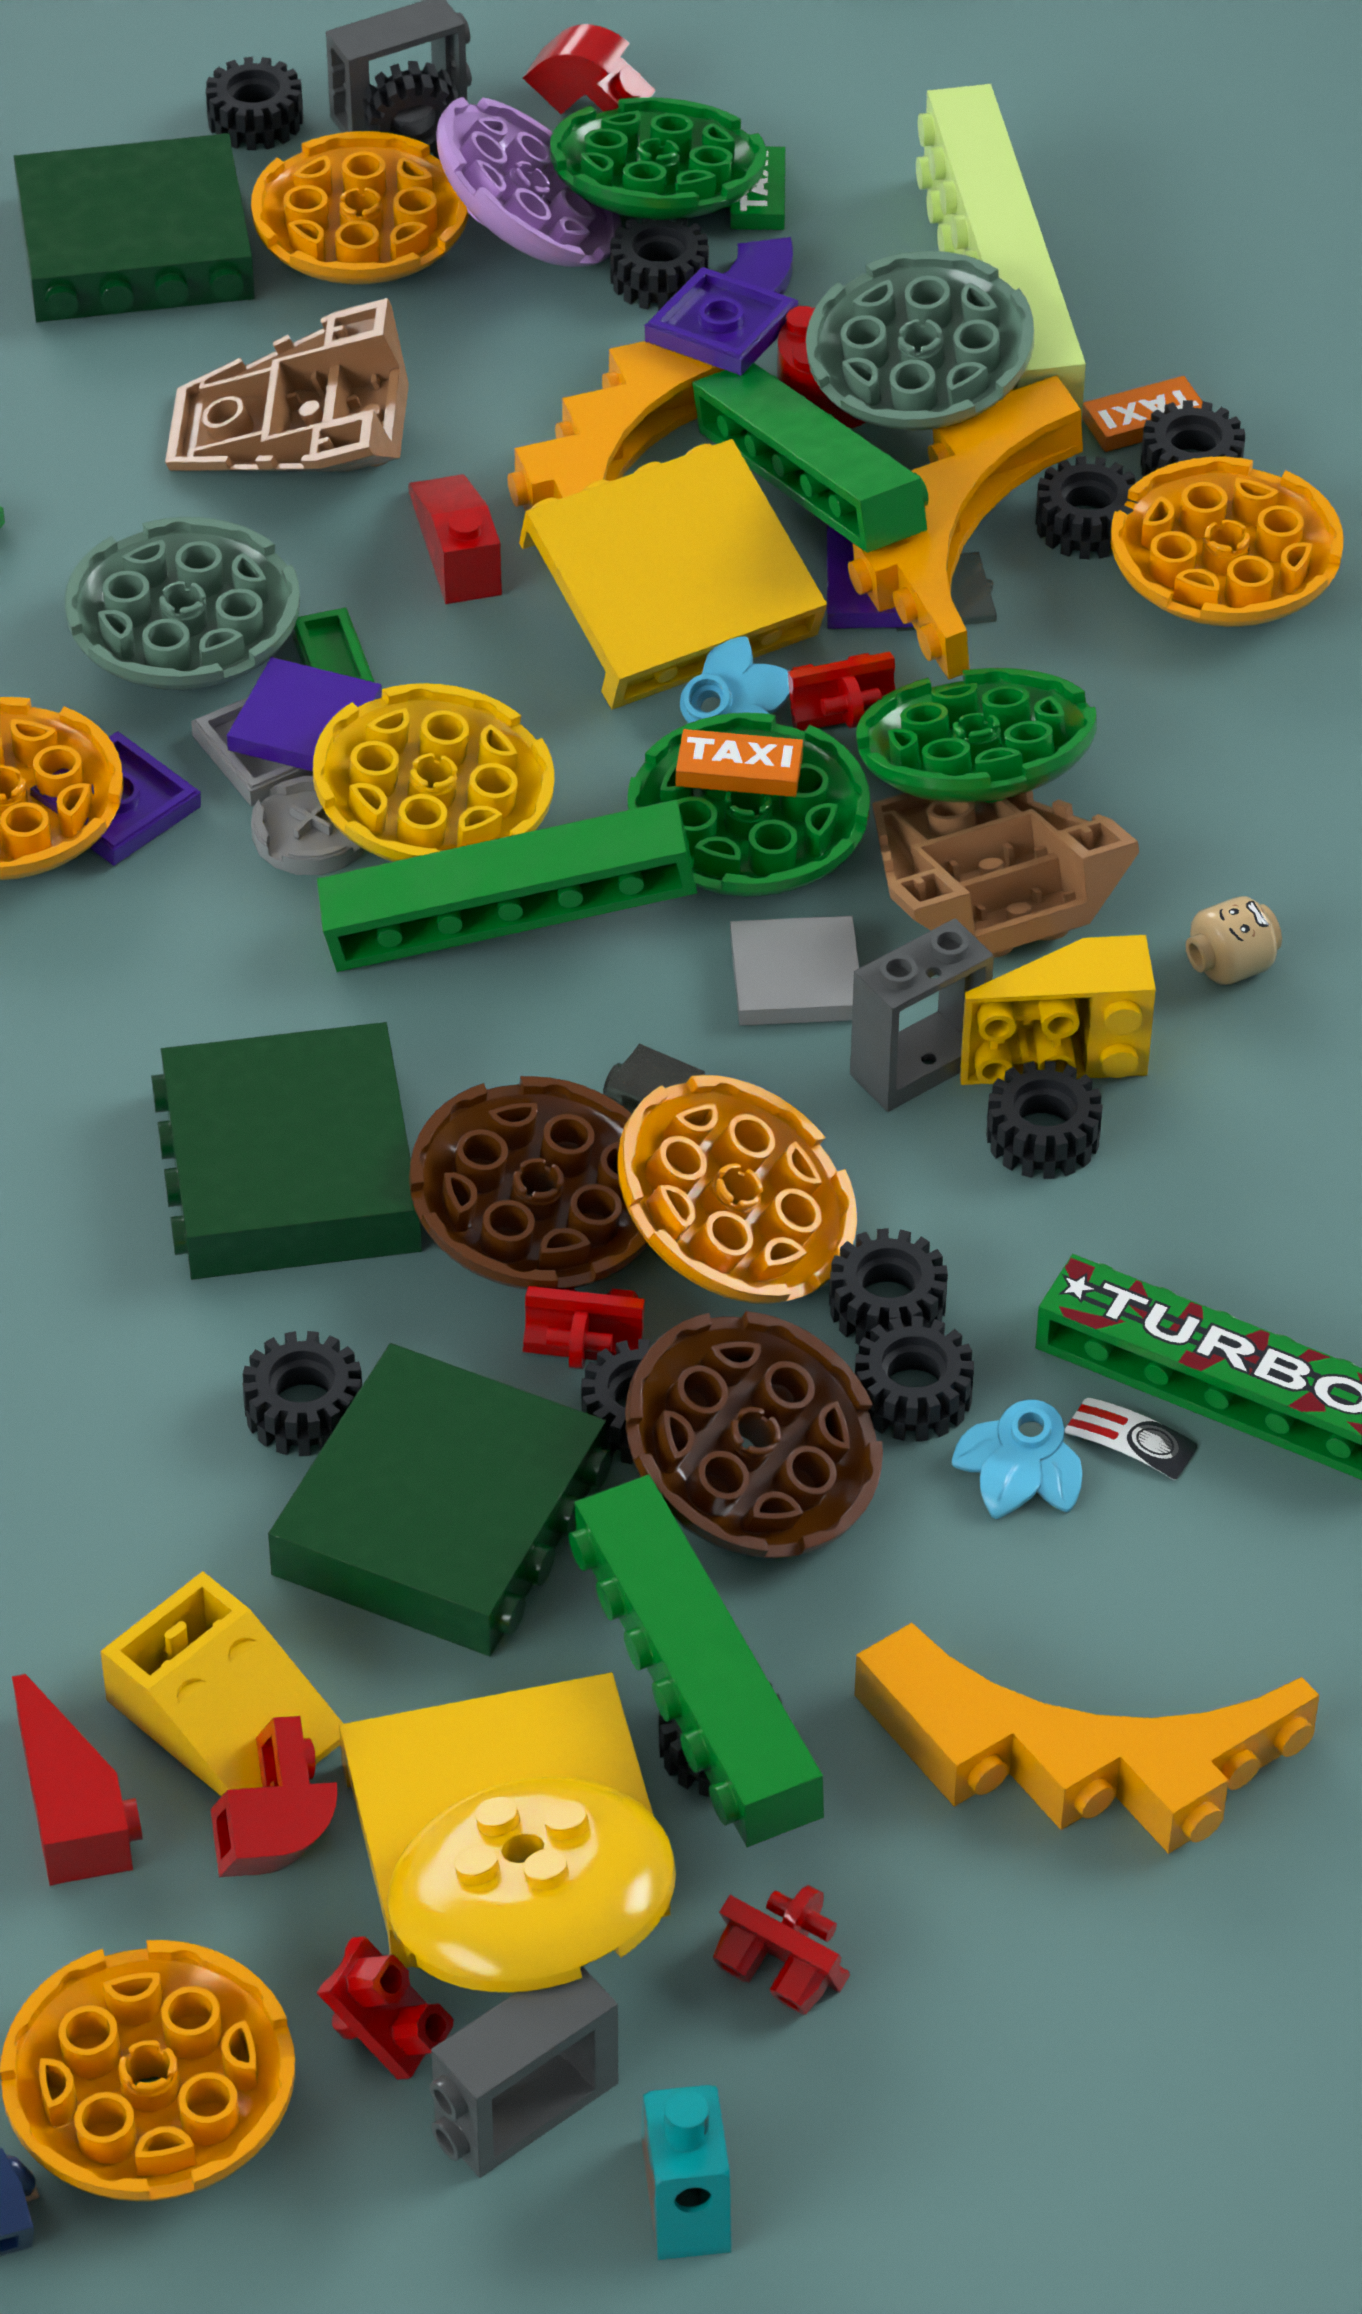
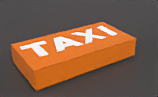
[1082,376,1203,452]
[676,729,803,797]

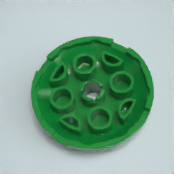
[550,97,767,220]
[856,668,1097,803]
[627,713,870,897]

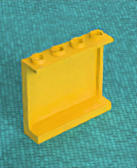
[519,439,827,710]
[339,1672,671,1968]

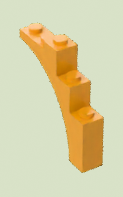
[508,341,724,511]
[848,375,1083,680]
[854,1623,1320,1854]

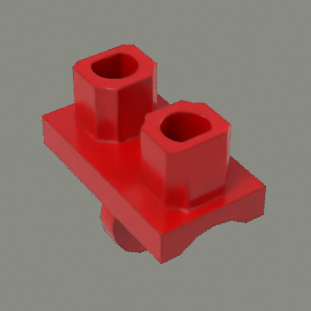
[788,651,895,731]
[523,1286,645,1369]
[712,1885,851,2015]
[317,1936,454,2080]

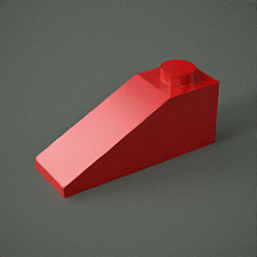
[408,474,502,604]
[12,1674,143,1886]

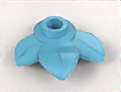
[680,636,790,723]
[952,1399,1083,1519]

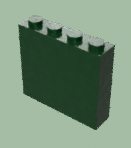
[13,133,255,322]
[151,1022,422,1280]
[268,1343,613,1657]

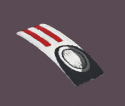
[1064,1398,1197,1480]

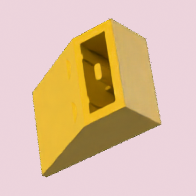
[960,935,1156,1085]
[100,1571,344,1796]

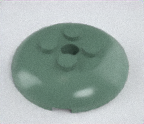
[806,251,1035,431]
[65,517,300,690]

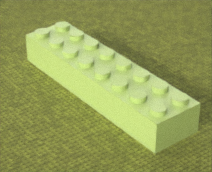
[916,84,1086,419]

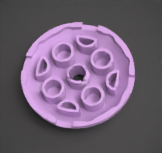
[436,97,622,267]

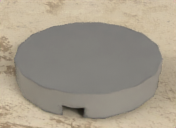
[251,776,365,875]

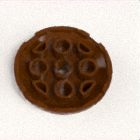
[409,1076,648,1290]
[625,1311,883,1558]

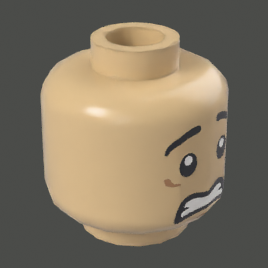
[1186,896,1282,985]

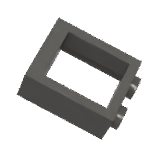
[326,0,472,133]
[850,918,994,1112]
[429,1966,618,2178]

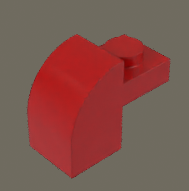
[522,24,656,114]
[210,1716,338,1878]

